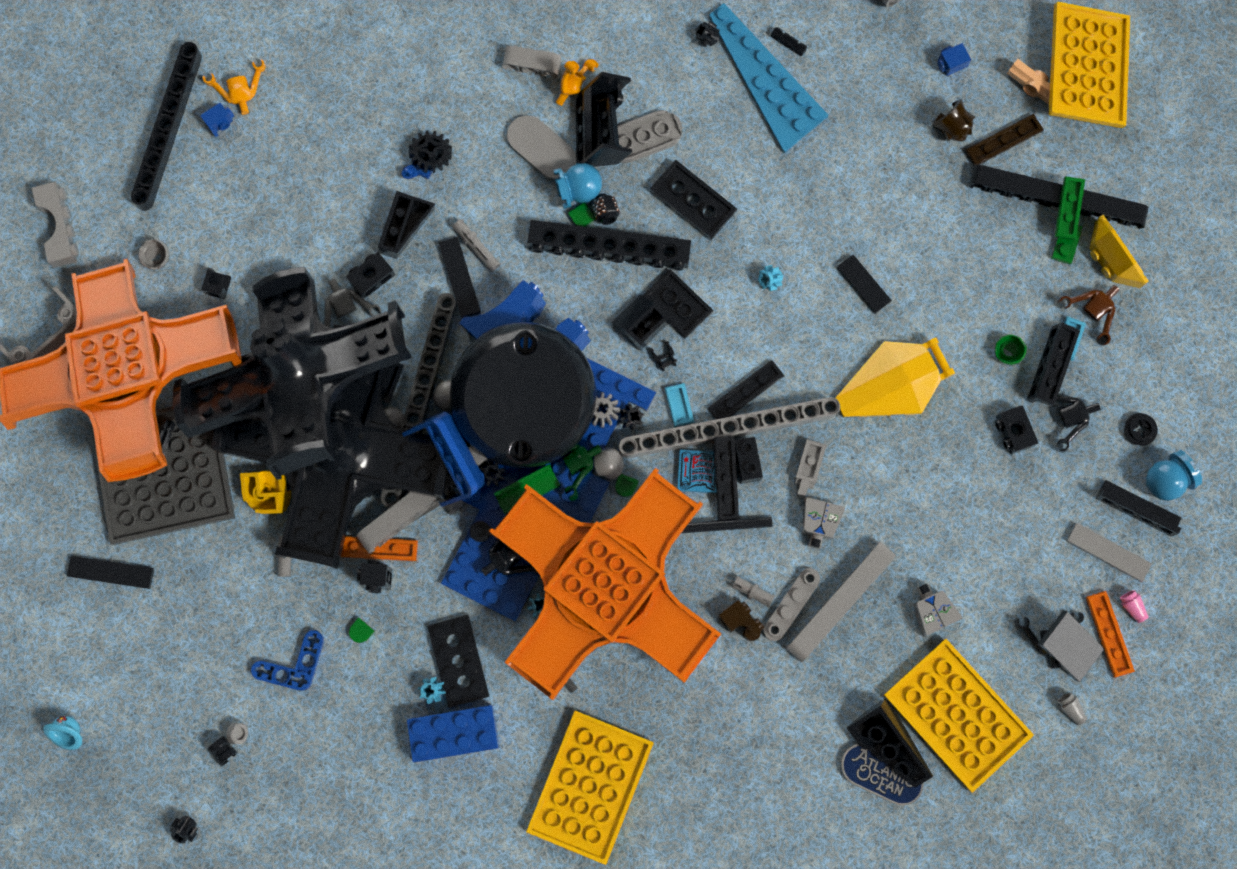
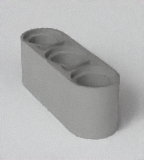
[502,46,562,78]

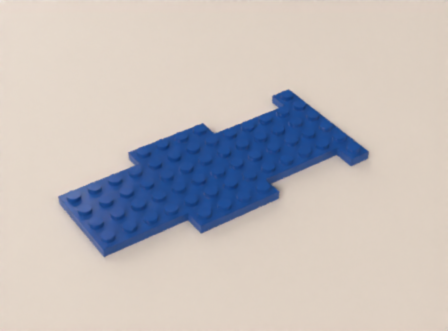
[441,358,656,622]

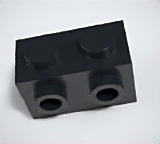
[357,560,393,593]

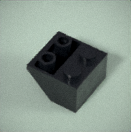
[611,295,669,351]

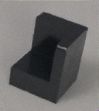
[201,267,231,299]

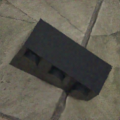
[377,191,435,259]

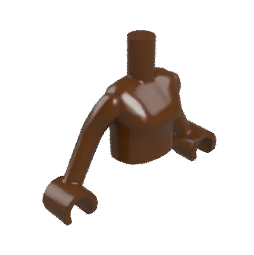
[1058,285,1119,346]

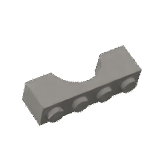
[32,182,79,268]

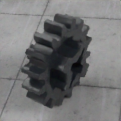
[409,130,452,173]

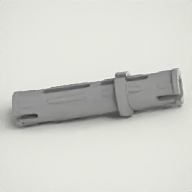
[452,219,501,272]

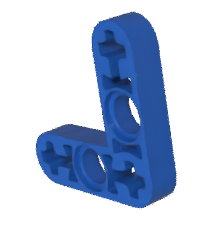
[251,630,324,691]

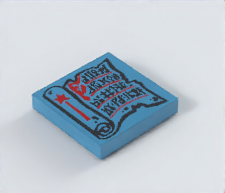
[677,450,716,493]

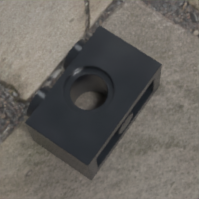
[346,252,395,299]
[995,405,1038,455]
[735,437,763,484]

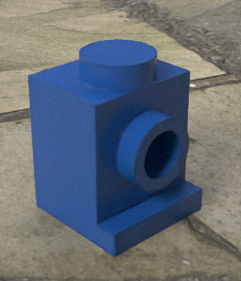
[200,103,235,137]

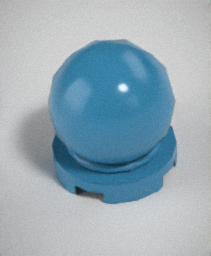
[553,163,603,209]
[1146,450,1202,501]

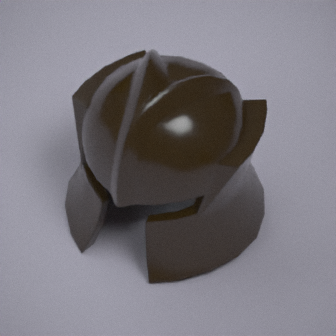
[931,99,976,141]

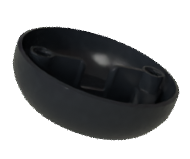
[450,322,597,468]

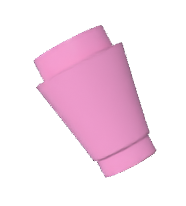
[1120,590,1149,623]

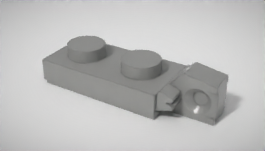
[795,439,827,498]

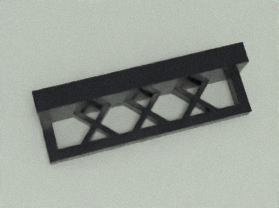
[1026,322,1080,406]
[1096,480,1182,537]

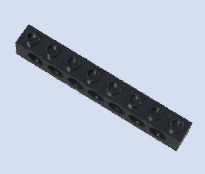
[527,220,691,271]

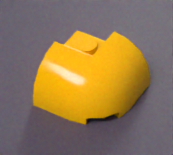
[240,470,291,514]

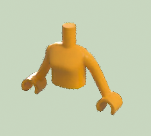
[202,59,266,115]
[556,59,599,106]

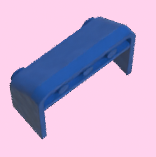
[402,412,485,507]

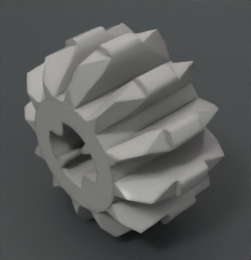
[593,392,620,428]

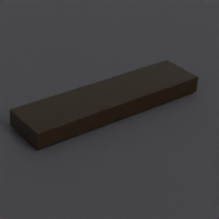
[965,113,1044,166]

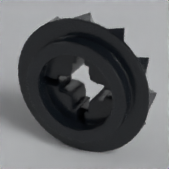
[1124,413,1158,446]

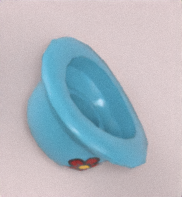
[43,716,82,750]

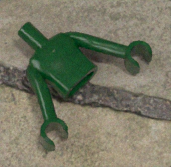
[562,444,602,501]

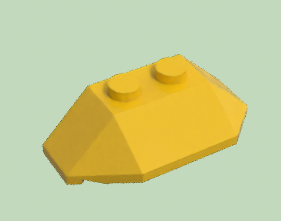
[1089,215,1149,288]

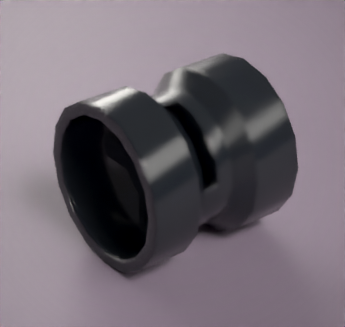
[207,736,238,767]

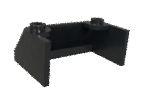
[576,72,632,167]

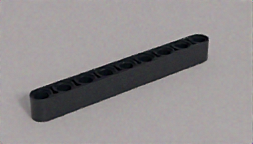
[131,42,202,211]
[969,165,1149,229]

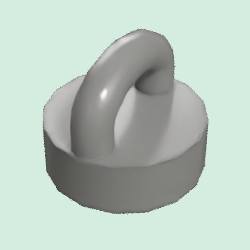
[226,723,248,744]

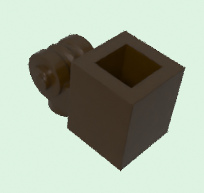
[718,600,765,641]

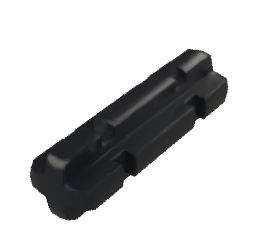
[771,27,807,56]
[159,419,176,455]

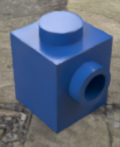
[937,43,971,76]

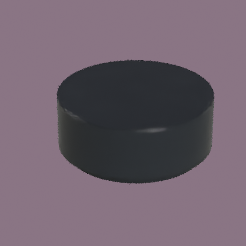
[470,521,491,543]

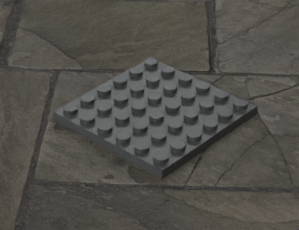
[90,406,236,545]

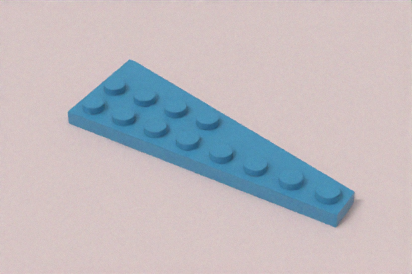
[709,3,829,153]

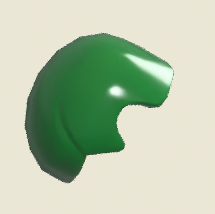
[994,334,1027,366]

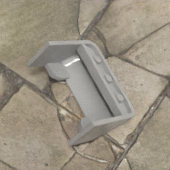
[0,286,77,364]

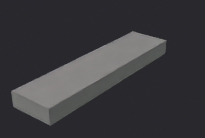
[1066,523,1152,582]

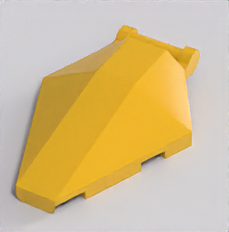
[835,337,956,417]

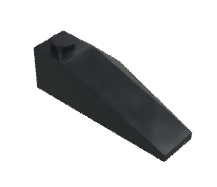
[847,698,933,788]

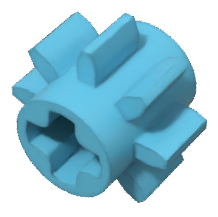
[758,265,783,291]
[527,593,545,618]
[418,677,446,704]

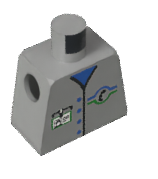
[802,497,845,549]
[913,583,963,637]

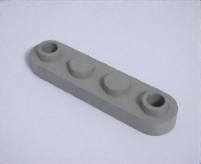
[763,568,820,641]

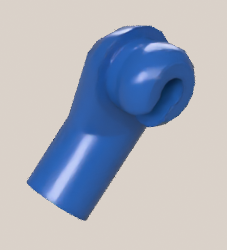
[401,164,432,179]

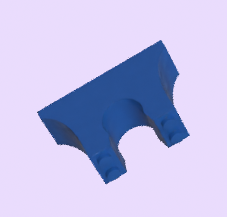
[459,280,591,351]

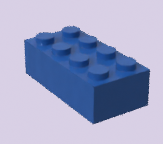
[407,705,500,763]

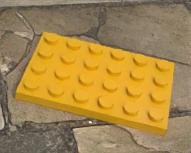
[1049,1,1130,128]
[883,639,1034,793]
[526,711,654,865]

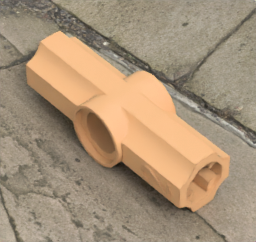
[1007,59,1050,105]

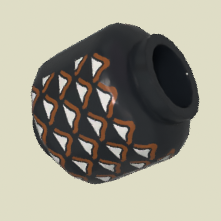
[591,193,620,225]

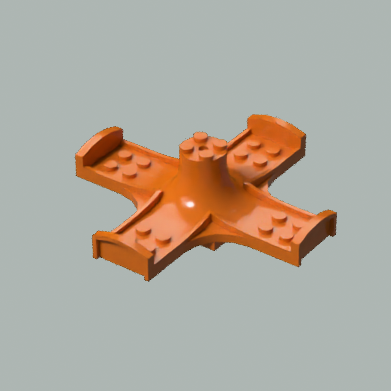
[0,259,242,482]
[489,468,721,701]

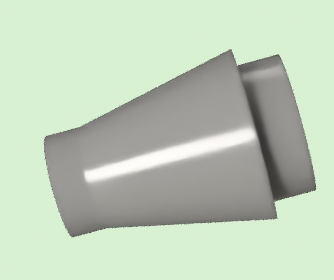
[1058,692,1088,725]

